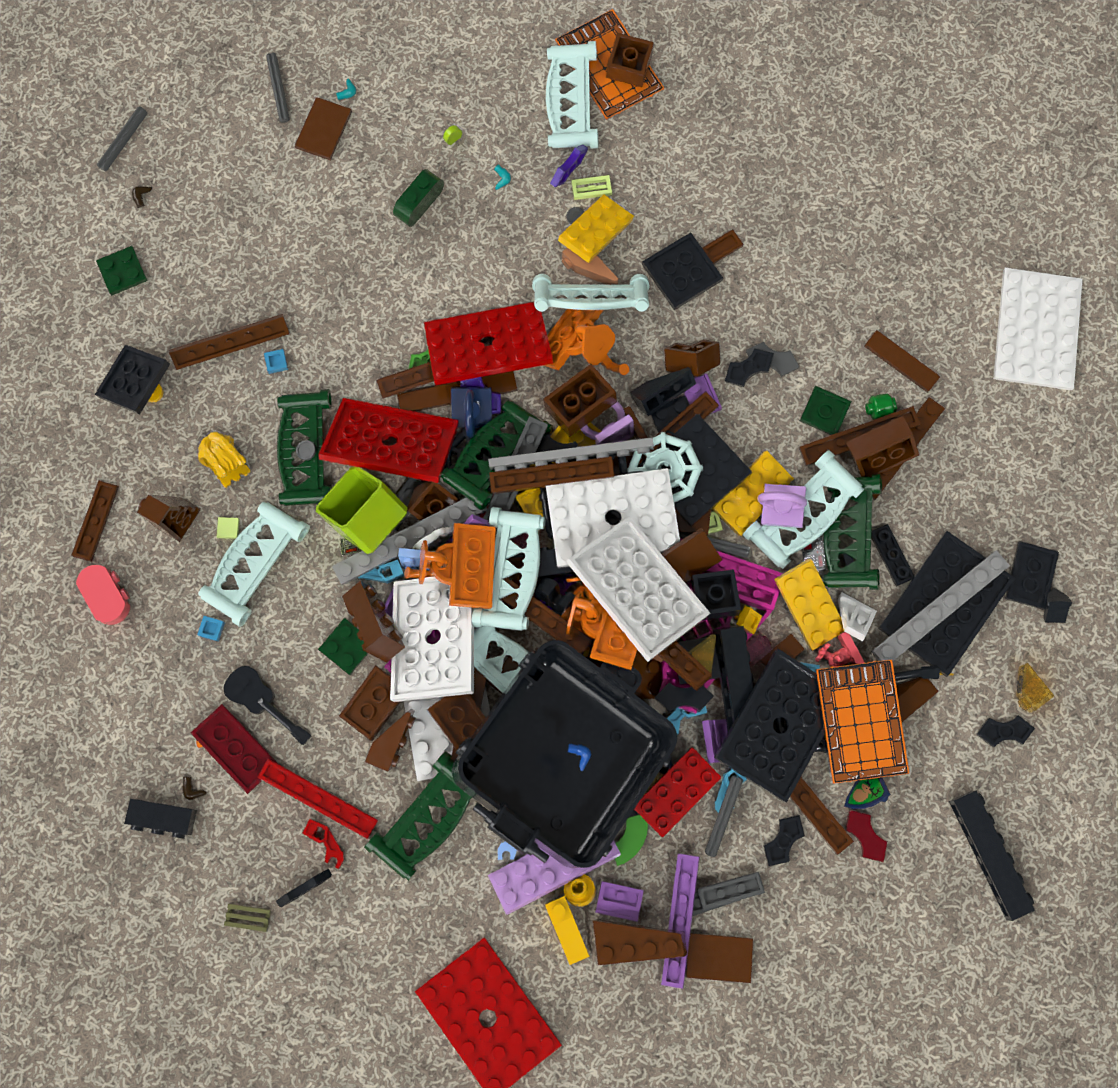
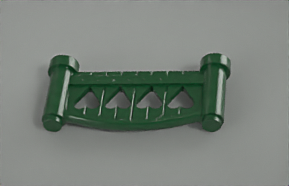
[277,389,333,506]
[441,400,553,511]
[823,474,882,590]
[364,751,472,881]

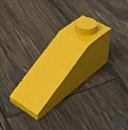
[545,895,590,965]

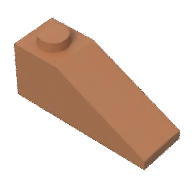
[562,248,618,285]

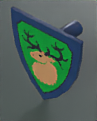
[844,777,891,809]

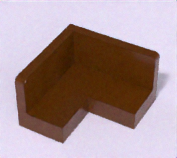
[664,340,720,377]

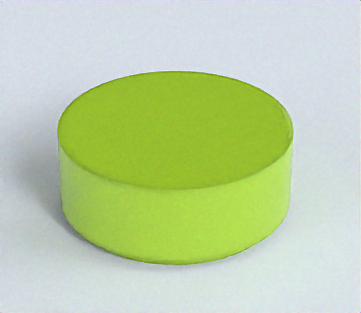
[443,125,462,145]

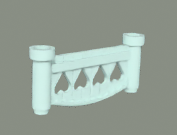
[546,41,599,149]
[532,274,649,312]
[742,450,865,569]
[198,502,310,627]
[472,507,545,631]
[474,626,530,693]

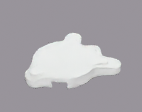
[412,526,453,550]

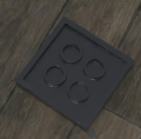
[642,232,723,310]
[95,345,170,415]

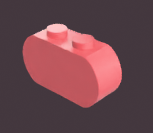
[76,565,130,625]

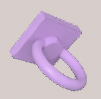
[581,401,634,445]
[757,484,807,528]

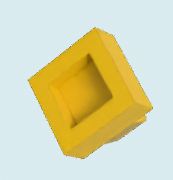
[734,606,762,635]

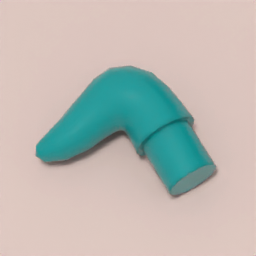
[336,78,357,100]
[494,164,511,190]

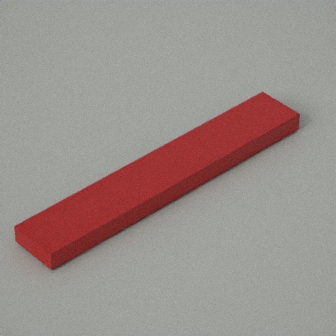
[258,759,378,839]

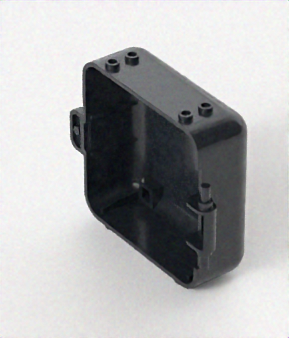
[452,640,677,868]

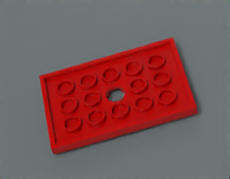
[424,302,553,386]
[319,398,459,483]
[415,937,562,1088]

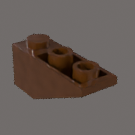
[365,709,416,772]

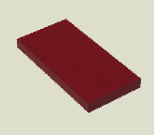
[190,704,279,794]

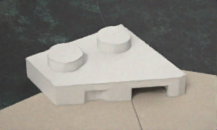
[838,592,877,641]

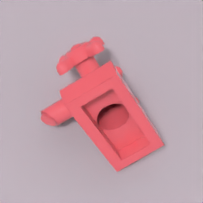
[815,632,865,667]

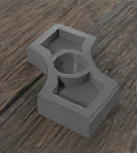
[746,342,799,377]

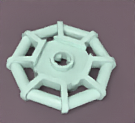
[627,432,703,502]

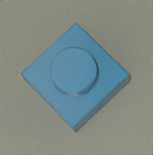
[264,349,288,374]
[197,616,225,642]

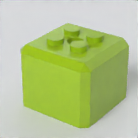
[316,466,407,554]

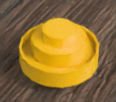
[564,874,596,907]

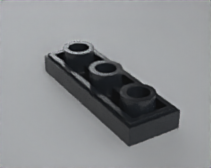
[872,524,915,587]

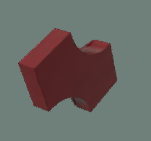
[845,810,888,862]

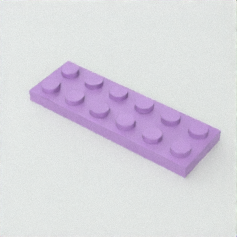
[488,840,621,915]

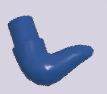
[567,744,591,771]

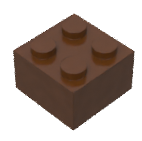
[606,32,654,87]

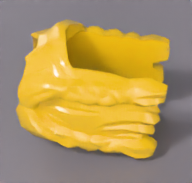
[198,432,250,488]

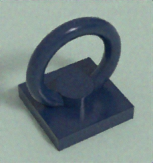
[451,387,492,438]

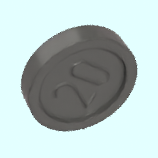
[566,207,584,224]
[296,440,316,461]

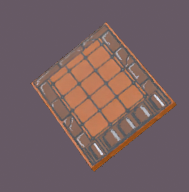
[555,9,664,120]
[816,659,909,784]

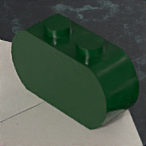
[393,169,444,227]

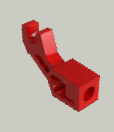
[302,819,345,869]

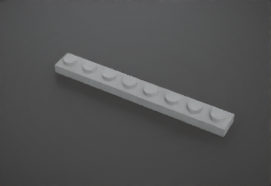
[488,438,654,472]
[332,497,487,585]
[871,550,1010,662]

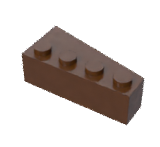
[137,495,201,542]
[342,581,405,663]
[593,919,687,965]

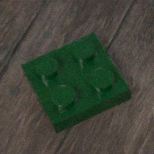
[96,246,148,296]
[318,618,369,675]

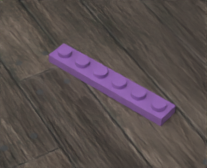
[661,853,700,989]

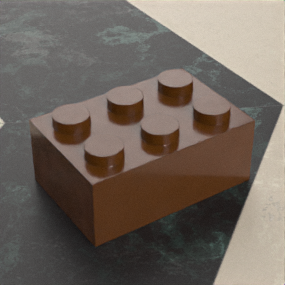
[543,364,617,437]
[846,416,919,477]

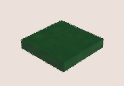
[799,386,852,435]

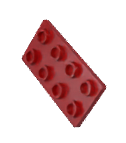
[634,748,721,837]

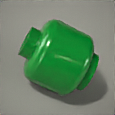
[865,393,897,420]

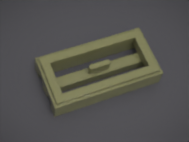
[224,903,271,932]

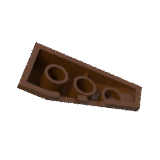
[896,677,939,722]

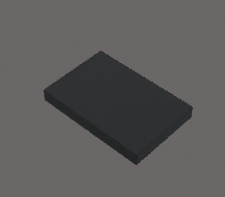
[1005,541,1059,610]

